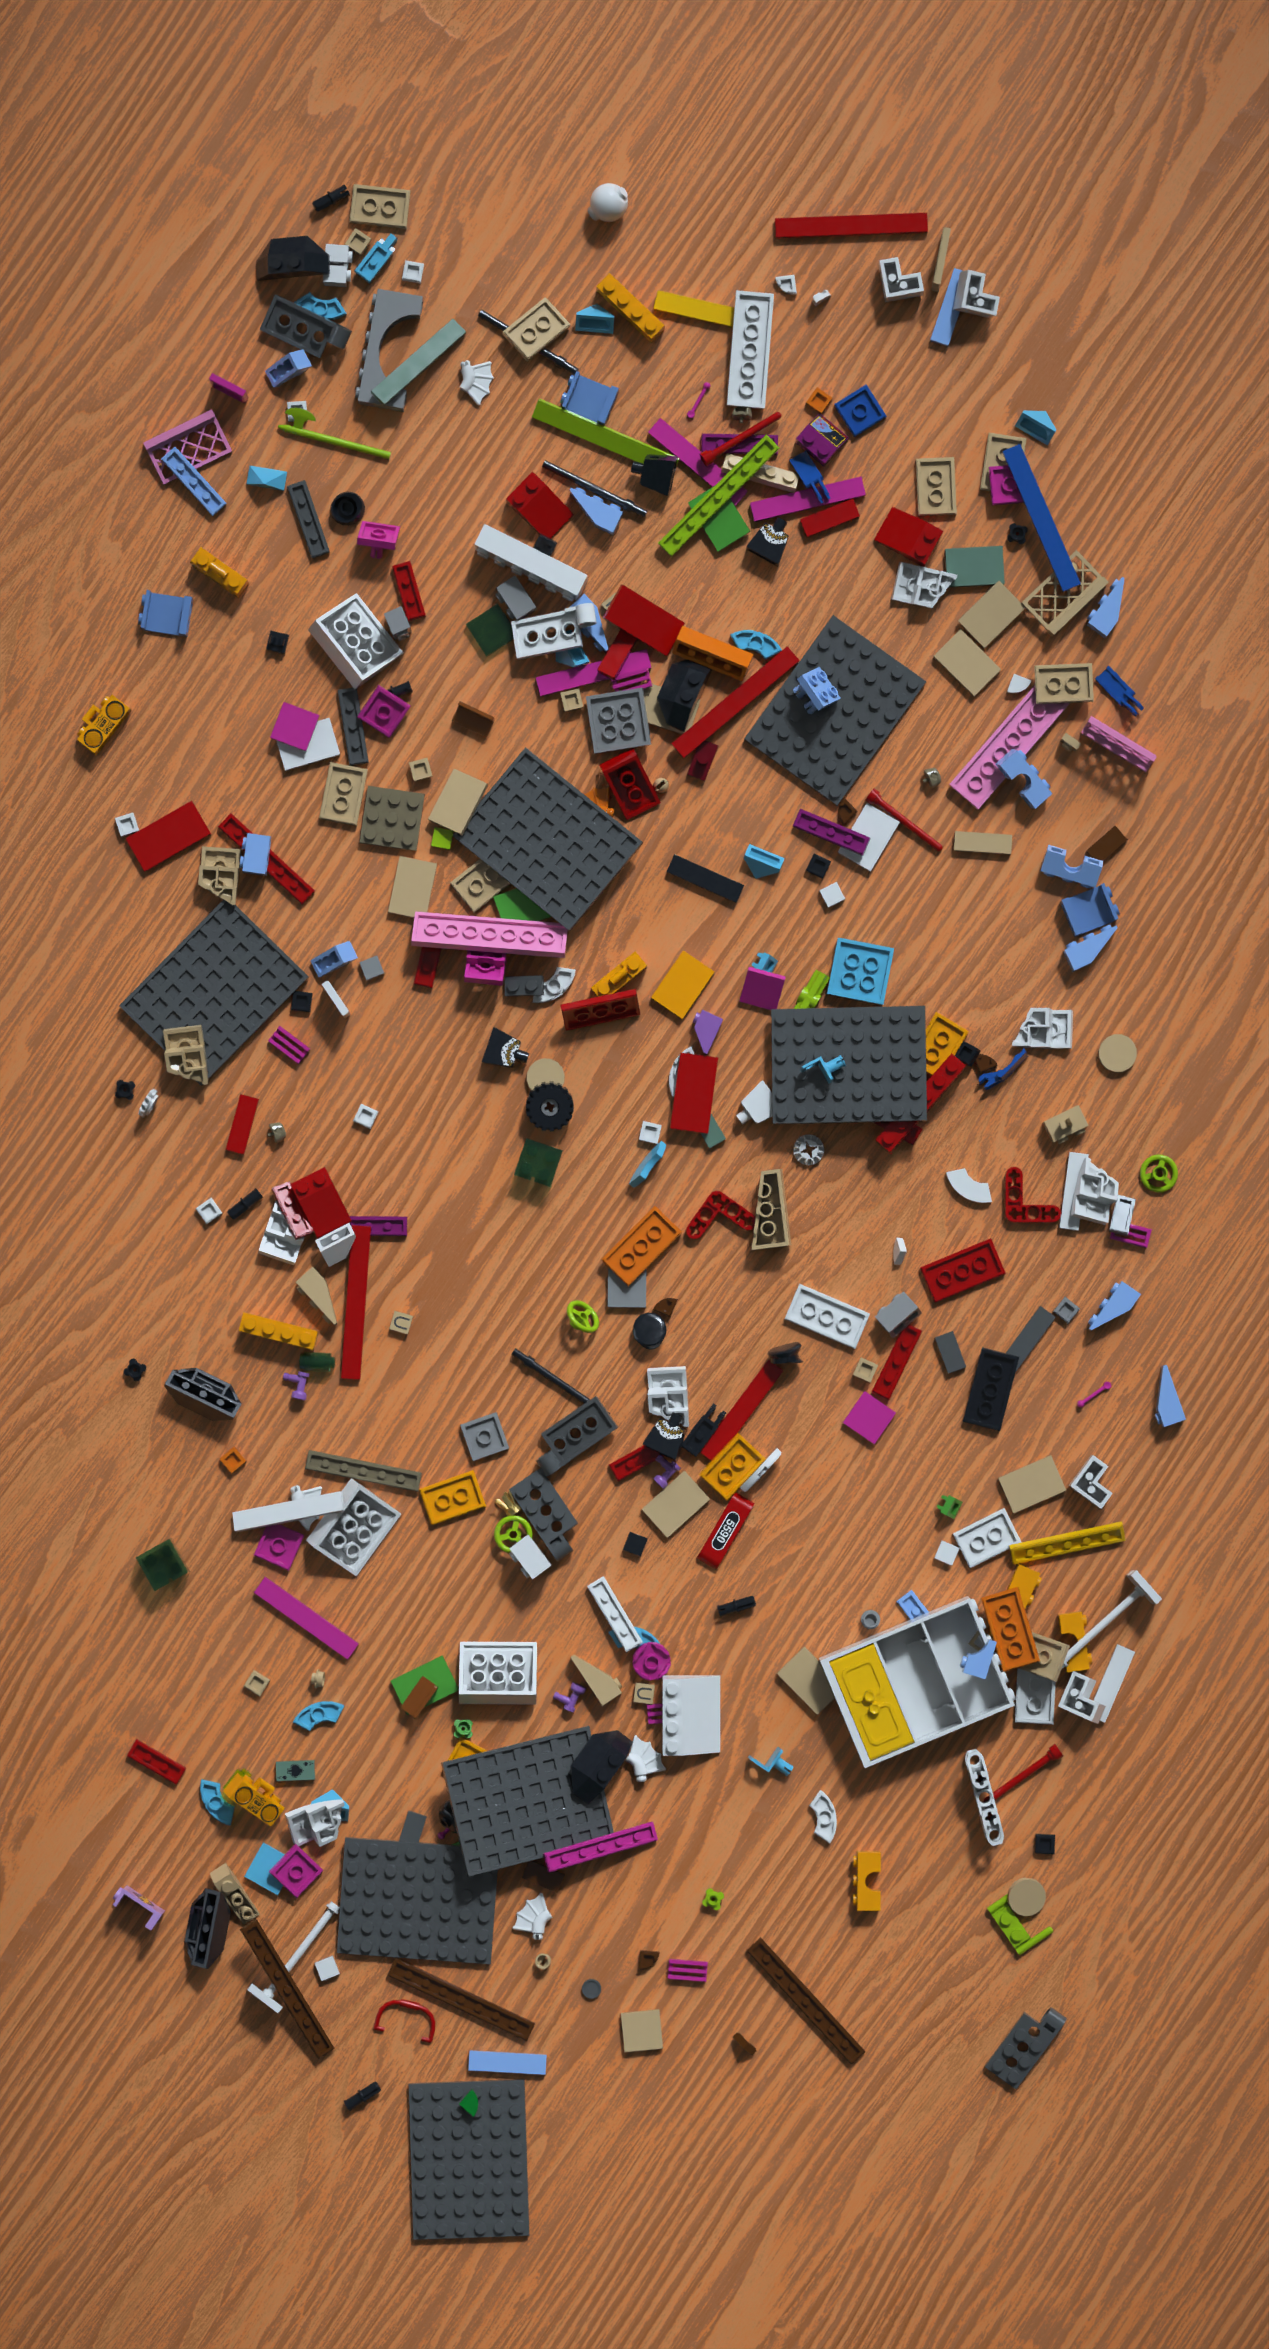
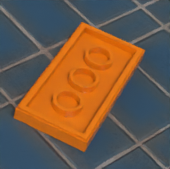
[601,1206,682,1287]
[981,1587,1040,1672]

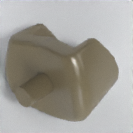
[732,407,752,423]
[923,768,941,788]
[268,1122,286,1143]

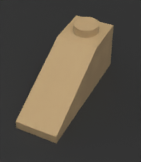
[571,1655,623,1706]

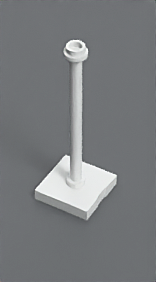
[1062,1570,1162,1669]
[247,1901,340,2013]

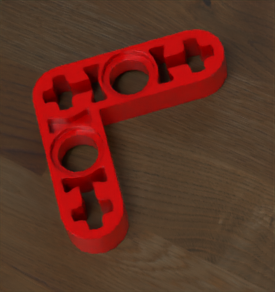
[1005,1167,1061,1223]
[686,1191,756,1239]

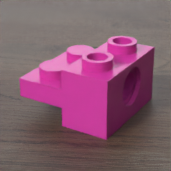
[464,950,507,986]

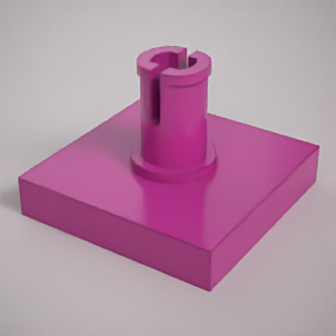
[357,521,400,559]

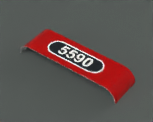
[696,1492,755,1570]

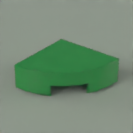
[459,2089,478,2117]

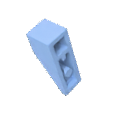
[1155,1365,1186,1427]

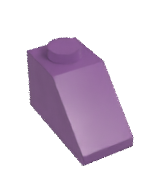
[692,1010,723,1055]

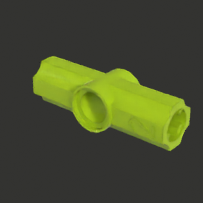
[794,970,830,1009]

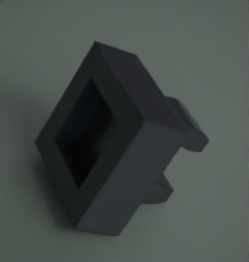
[266,630,289,654]

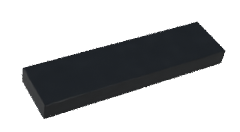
[667,854,744,903]

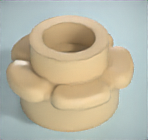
[311,1669,325,1688]

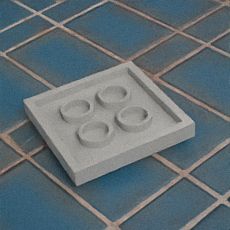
[586,688,652,754]

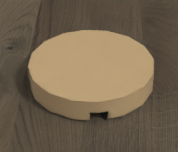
[1098,1034,1137,1072]
[527,1058,565,1090]
[1007,1878,1046,1916]

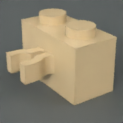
[1043,1105,1089,1144]

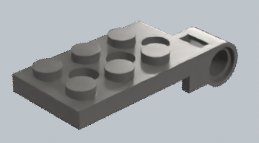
[260,294,352,358]
[536,1395,618,1476]
[509,1468,578,1562]
[985,2007,1067,2089]

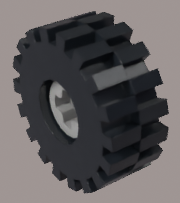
[526,1081,574,1132]

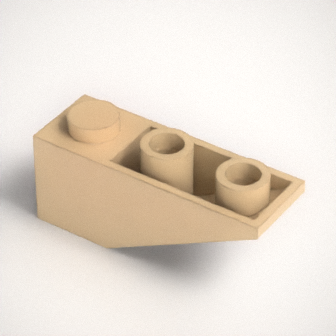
[296,1267,337,1325]
[210,1863,260,1924]

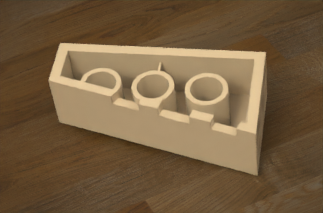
[751,1169,792,1250]

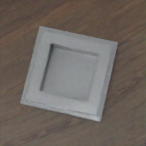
[359,956,384,980]
[1053,1297,1080,1324]

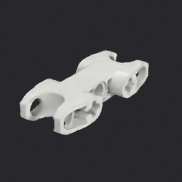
[965,1749,1004,1846]

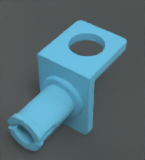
[800,1055,846,1084]
[748,1747,793,1776]

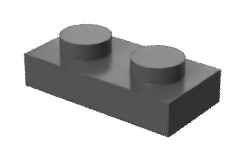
[505,975,544,997]

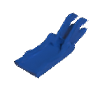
[789,451,830,503]
[1095,666,1144,716]
[979,1048,1028,1090]

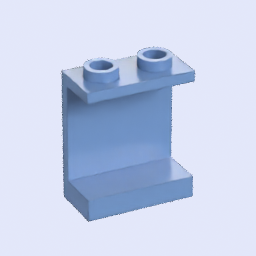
[560,371,619,426]
[138,590,193,637]
[1060,883,1120,937]

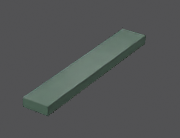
[371,319,466,406]

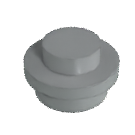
[861,1610,880,1629]

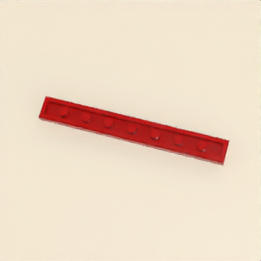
[775,213,928,239]
[671,646,800,759]
[341,1225,371,1380]

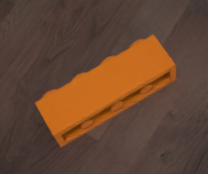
[672,626,753,681]

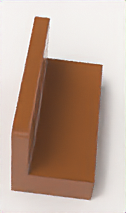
[452,701,495,737]
[400,1676,438,1719]

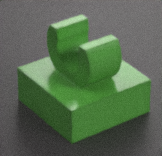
[937,1495,963,1519]

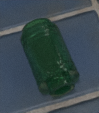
[299,1352,335,1372]

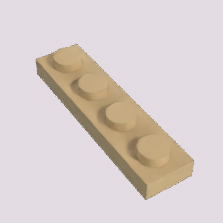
[721,453,799,493]

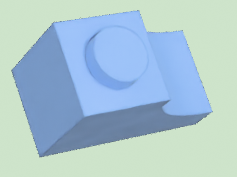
[265,349,312,388]
[310,941,358,977]
[960,1639,997,1679]

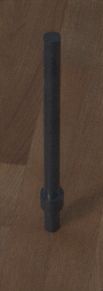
[478,310,579,375]
[542,460,647,517]
[511,1348,610,1414]

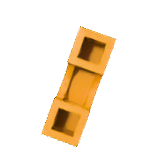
[1057,1611,1093,1672]
[853,1851,881,1911]

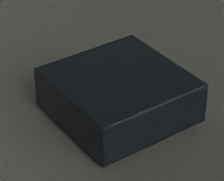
[533,533,557,556]
[806,853,831,879]
[291,991,313,1012]
[955,1041,981,1067]
[623,1532,648,1556]
[1035,1834,1055,1854]

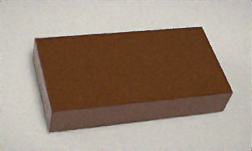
[1086,826,1128,861]
[522,1860,565,1893]

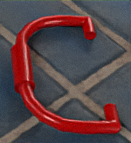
[373,1999,436,2043]

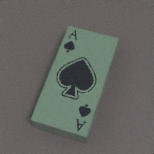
[276,1760,315,1781]

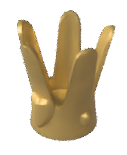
[494,1490,521,1516]

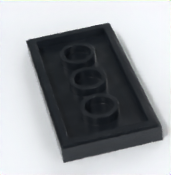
[963,1347,1019,1431]

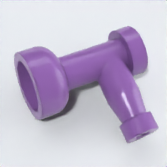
[283,1371,310,1400]
[653,1454,681,1489]
[553,1682,586,1712]

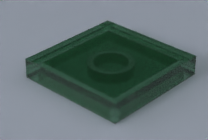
[466,604,514,657]

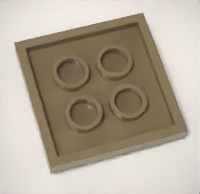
[360,786,425,851]

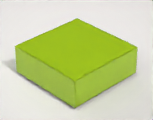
[431,827,454,850]

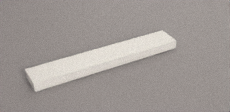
[232,1491,345,1532]

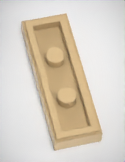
[954,831,1012,855]

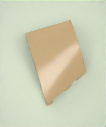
[198,846,241,905]
[163,1025,208,1085]

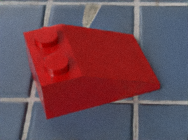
[506,472,574,538]
[874,507,943,567]
[599,748,661,820]
[291,1167,352,1239]

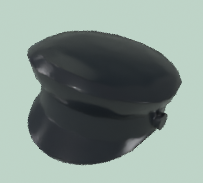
[330,492,365,526]
[633,1313,667,1349]
[767,1342,803,1364]

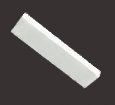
[1059,1152,1089,1230]
[587,1576,643,1653]
[1093,1644,1135,1723]

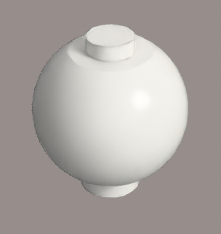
[588,183,628,222]

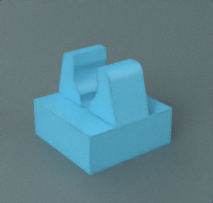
[752,952,778,973]

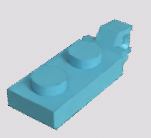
[354,233,398,284]

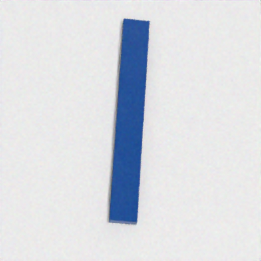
[1002,444,1081,592]

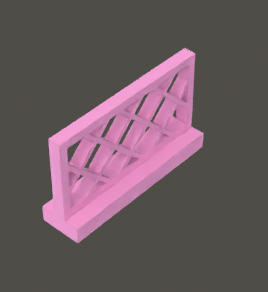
[143,409,232,484]
[1081,716,1156,773]

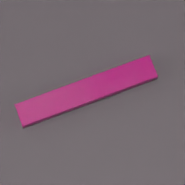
[648,418,748,506]
[750,477,866,522]
[536,649,651,697]
[254,1577,359,1660]
[543,1821,658,1872]

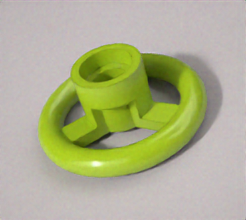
[1140,1154,1178,1193]
[567,1300,599,1333]
[494,1515,533,1553]

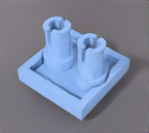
[793,667,841,714]

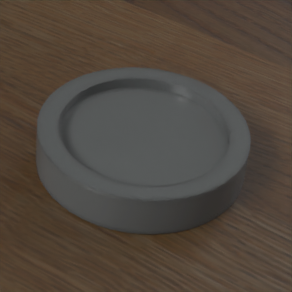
[582,1979,601,1999]

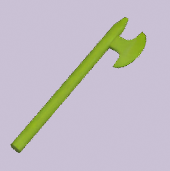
[278,408,391,459]

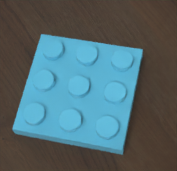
[827,938,894,1005]

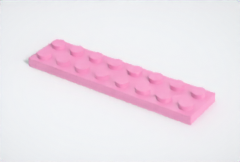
[949,685,1070,809]
[411,912,568,958]

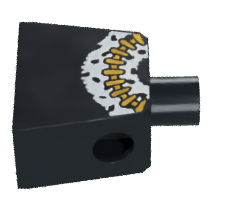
[746,518,789,567]
[482,1027,530,1068]
[643,1412,686,1461]

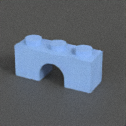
[995,749,1052,809]
[1041,845,1103,888]

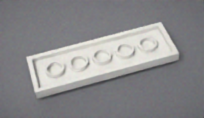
[726,290,774,409]

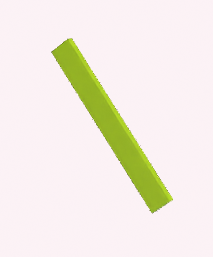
[532,398,680,466]
[658,434,780,557]

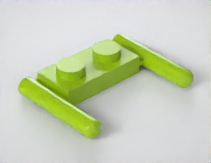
[987,1893,1053,1955]

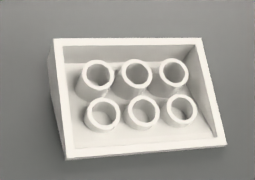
[308,593,403,689]
[306,1478,401,1576]
[459,1642,537,1705]
[662,1675,720,1756]

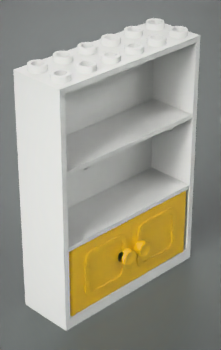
[819,1596,1016,1768]

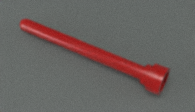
[699,412,782,467]
[865,788,943,851]
[983,1744,1064,1802]

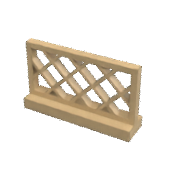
[1022,550,1109,637]

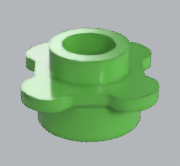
[453,1719,473,1739]

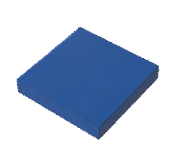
[834,384,887,437]

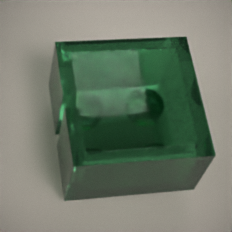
[514,1138,563,1188]
[136,1538,190,1591]

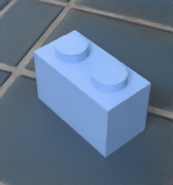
[240,833,272,876]

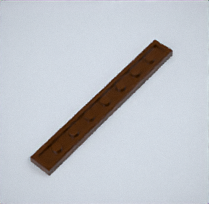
[240,1919,335,2059]
[746,1937,866,2065]
[387,1957,535,2041]

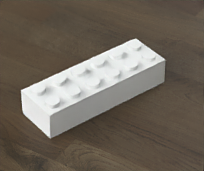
[474,524,588,602]

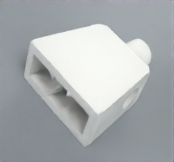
[736,1080,773,1125]

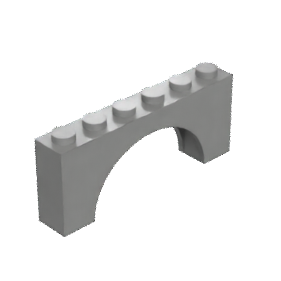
[355,289,424,412]

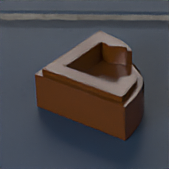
[838,797,858,825]
[975,1054,998,1073]
[653,1298,678,1317]
[639,1950,660,1970]
[733,2033,757,2055]

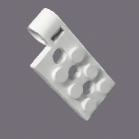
[511,603,597,660]

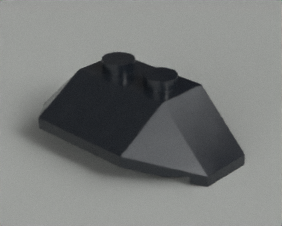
[256,236,330,281]
[657,659,713,732]
[164,1368,242,1421]
[571,1730,633,1804]
[184,1888,231,1969]

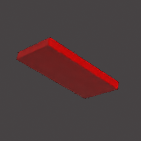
[603,584,685,656]
[125,801,211,872]
[560,989,641,1031]
[670,1052,718,1134]
[920,1238,1006,1303]

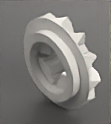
[139,1089,159,1118]
[793,1135,824,1165]

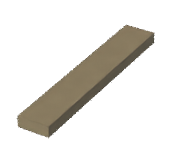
[305,1450,422,1492]

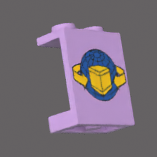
[112,1885,165,1930]

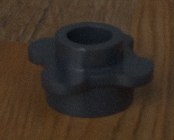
[1007,523,1028,544]
[115,1080,135,1100]
[124,1359,146,1381]

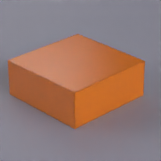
[806,387,832,414]
[220,1446,246,1474]

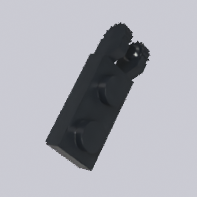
[682,1403,726,1457]

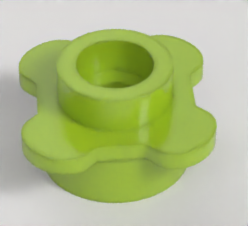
[702,1888,724,1910]

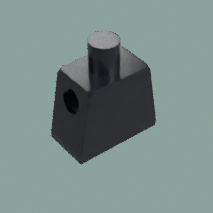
[631,454,678,496]

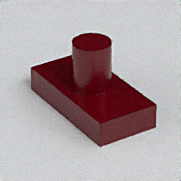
[687,741,719,782]

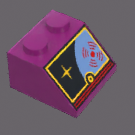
[795,413,849,467]

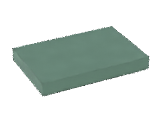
[945,546,1005,588]

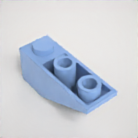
[570,487,623,535]
[1087,577,1125,638]
[570,593,608,653]
[1063,924,1117,972]
[1088,1281,1141,1330]

